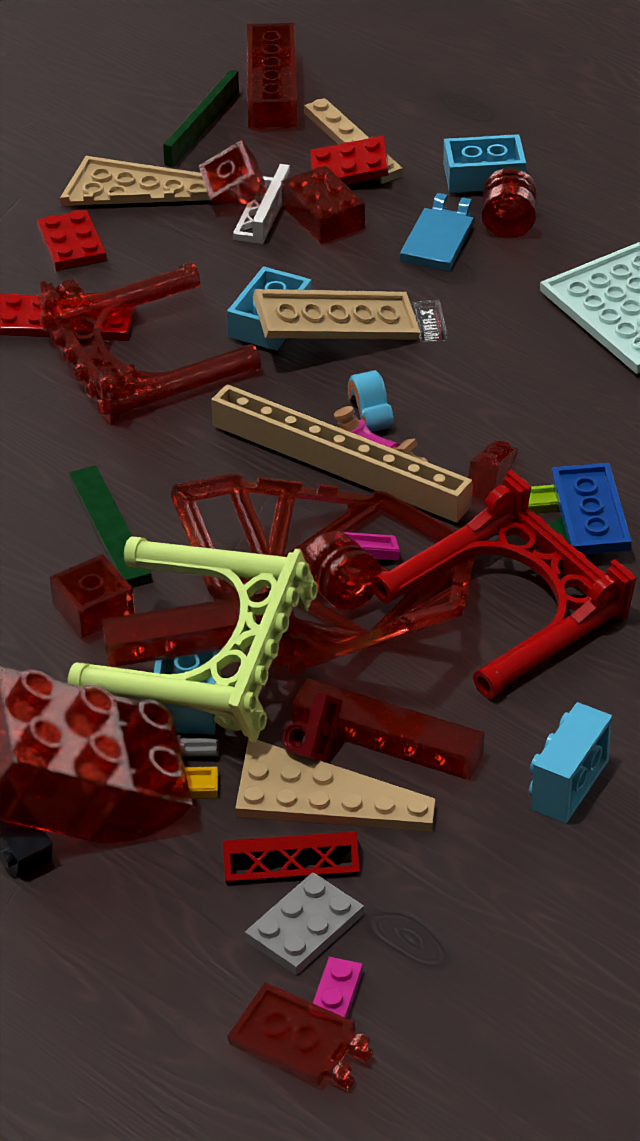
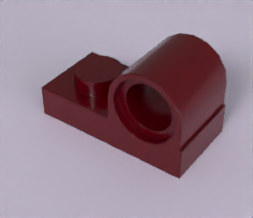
[282,692,343,762]

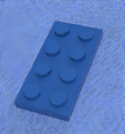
[551,463,632,554]

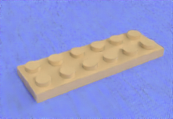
[252,289,421,340]

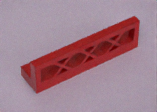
[222,831,360,881]

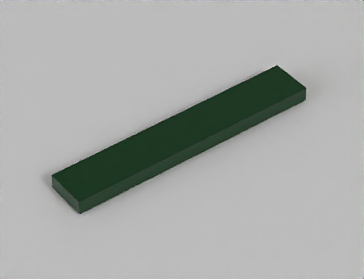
[163,70,239,167]
[69,465,152,589]

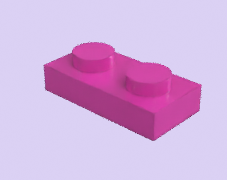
[310,957,363,1026]

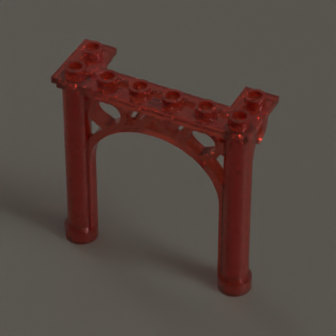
[38,262,261,425]

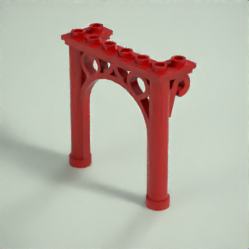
[371,470,637,699]

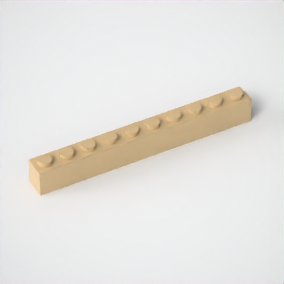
[211,384,472,523]

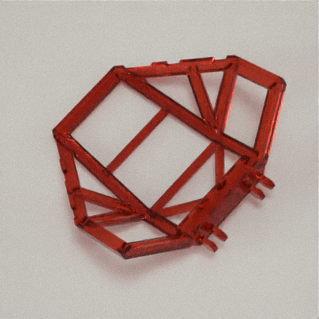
[171,473,474,675]

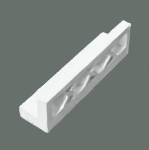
[233,164,290,244]

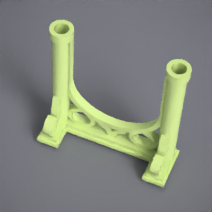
[68,536,318,742]

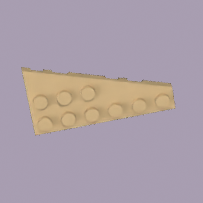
[60,156,230,206]
[235,738,435,832]

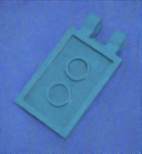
[400,193,474,271]

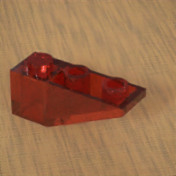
[468,440,518,499]

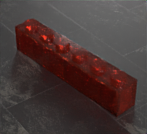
[102,592,297,667]
[292,678,485,781]

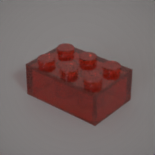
[281,166,365,244]

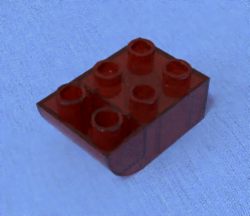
[0,666,193,843]

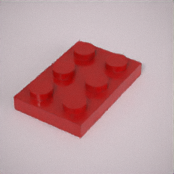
[310,135,389,190]
[37,210,107,271]

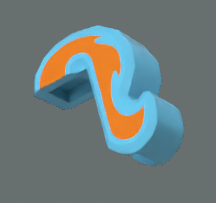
[348,370,394,432]

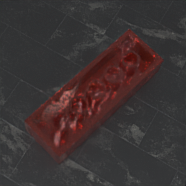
[247,23,298,129]

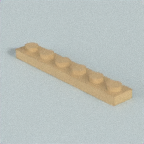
[304,98,403,184]

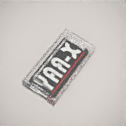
[413,300,447,342]

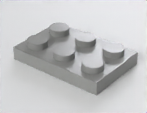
[245,872,364,976]

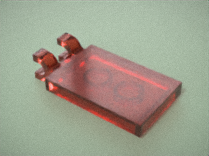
[227,982,373,1092]

